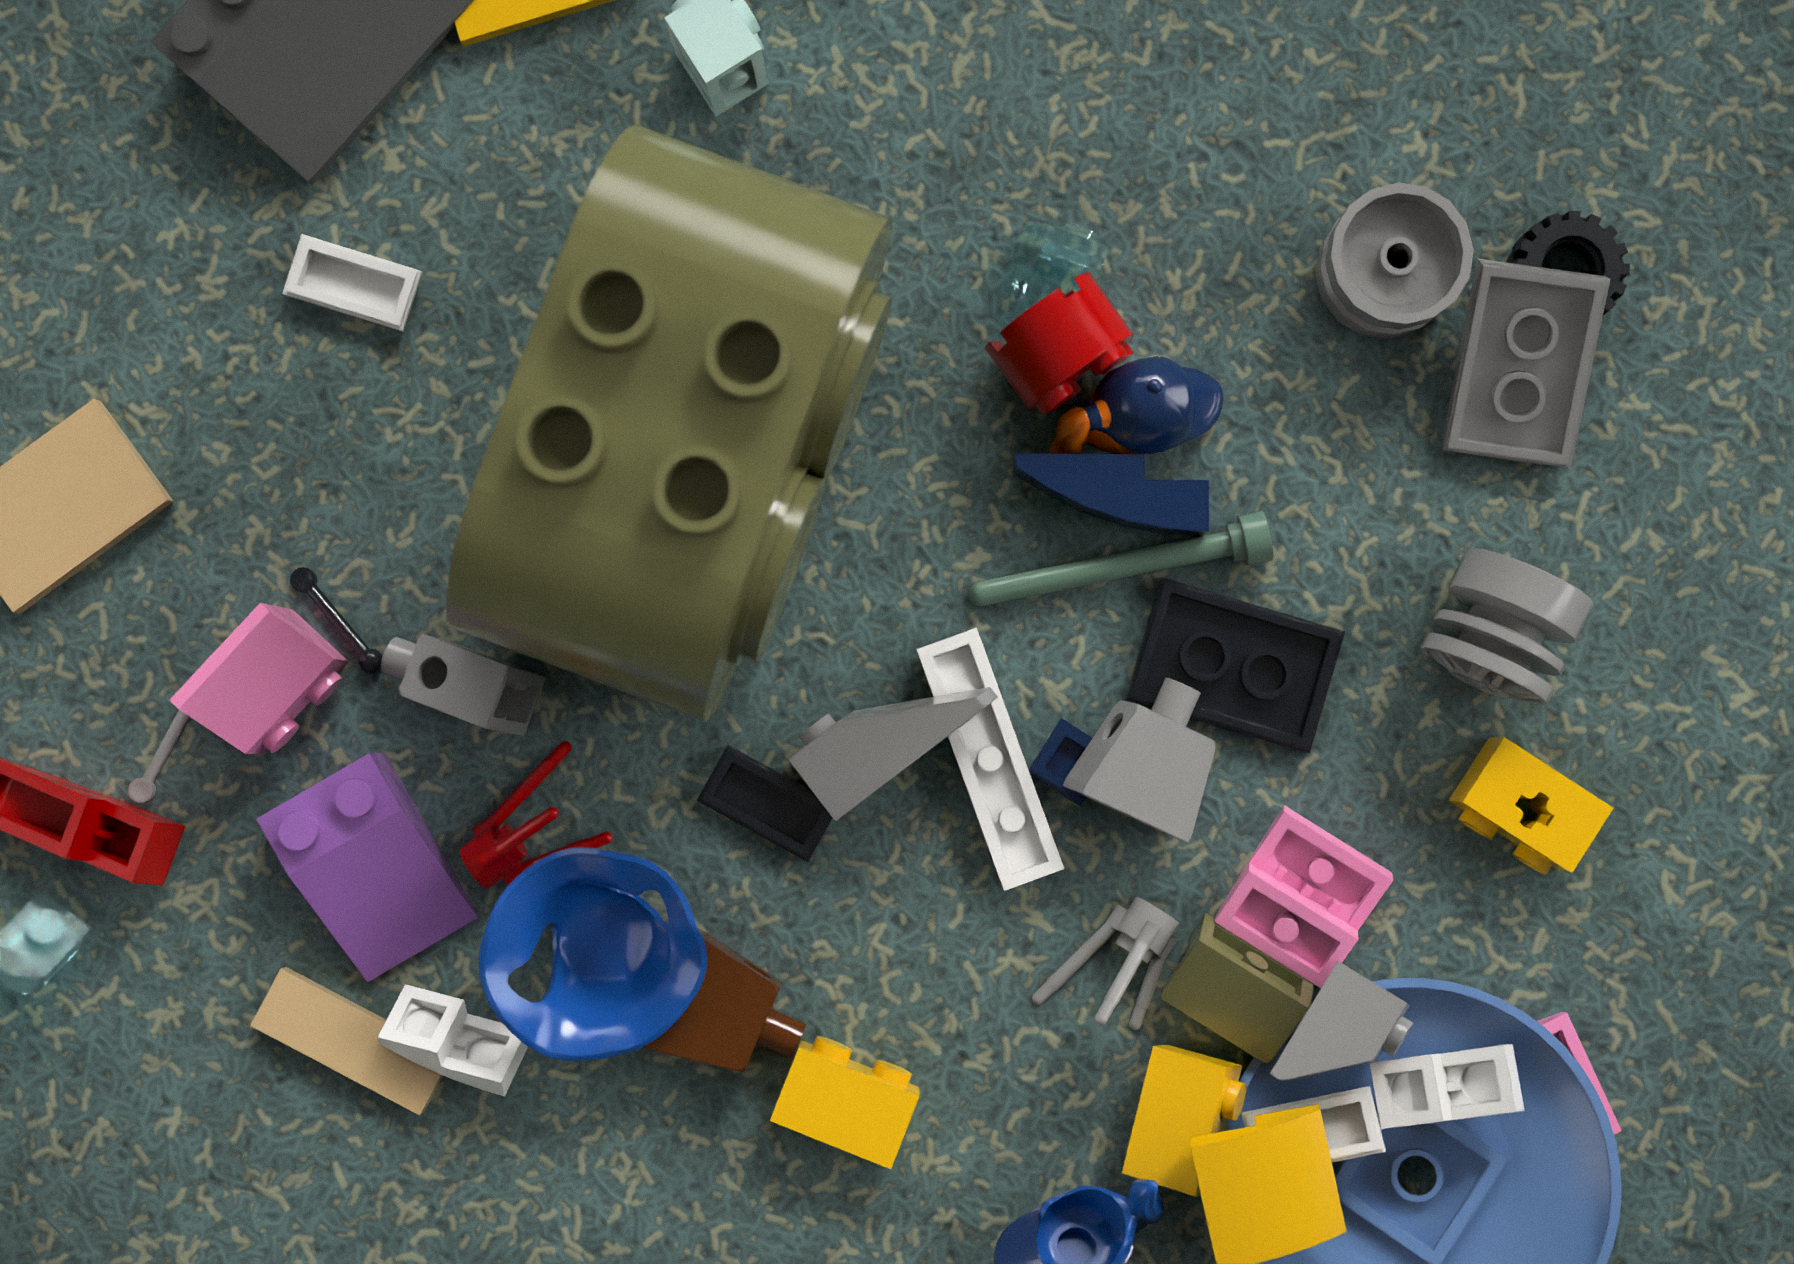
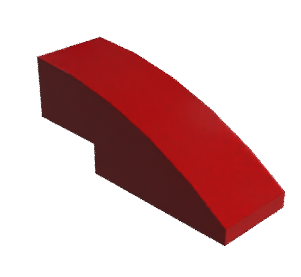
[0,757,186,886]

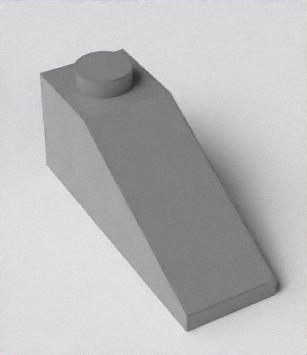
[788,687,997,821]

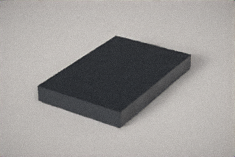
[1125,577,1345,753]

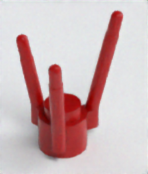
[459,741,613,889]

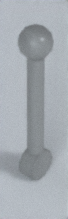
[128,710,190,803]

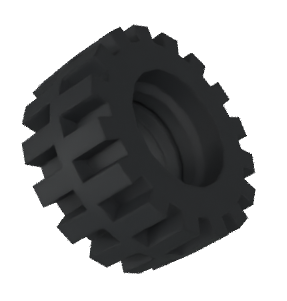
[1506,211,1630,315]

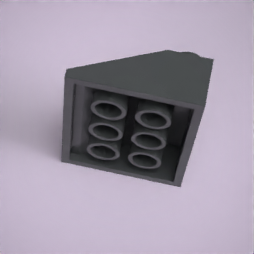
[150,0,473,185]

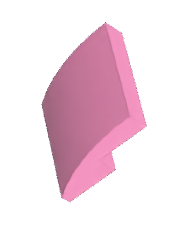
[1214,805,1393,988]

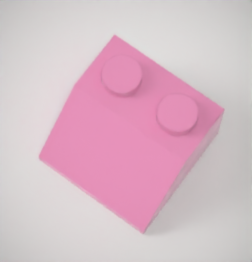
[169,603,348,754]

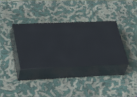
[697,745,832,862]

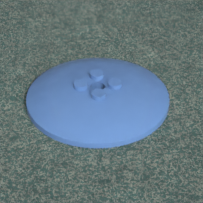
[1227,978,1622,1264]

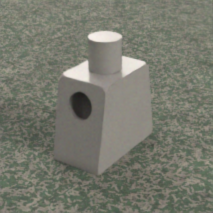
[381,634,546,736]
[1063,678,1215,843]

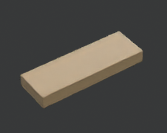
[250,967,443,1115]

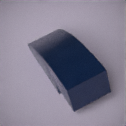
[1013,453,1209,537]

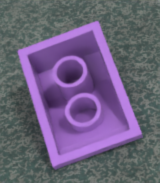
[256,753,479,982]

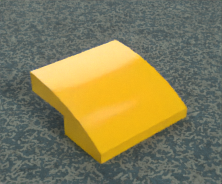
[1190,1104,1347,1264]

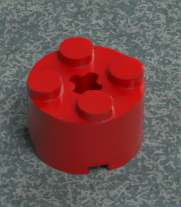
[984,272,1134,415]

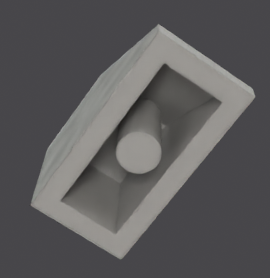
[1270,961,1413,1082]

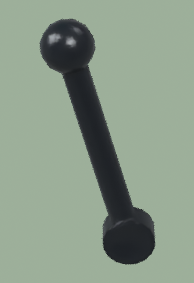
[290,567,383,674]

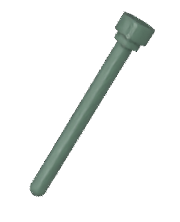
[968,511,1273,606]

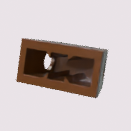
[643,928,807,1072]

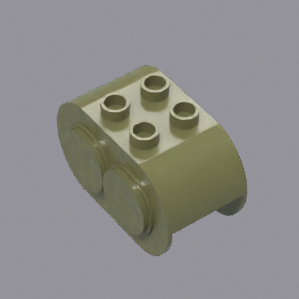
[446,124,893,722]

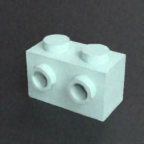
[664,0,768,117]

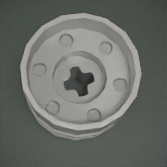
[1420,548,1593,705]

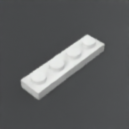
[916,628,1064,891]

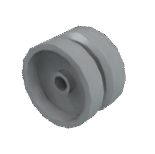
[1315,182,1474,340]

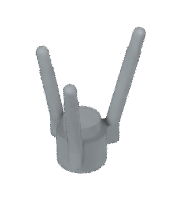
[1032,897,1180,1030]

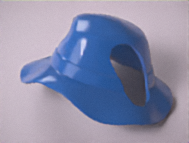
[479,847,707,1061]

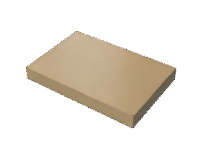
[0,398,174,614]

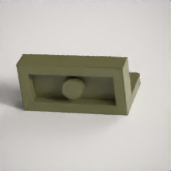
[1161,913,1314,1063]

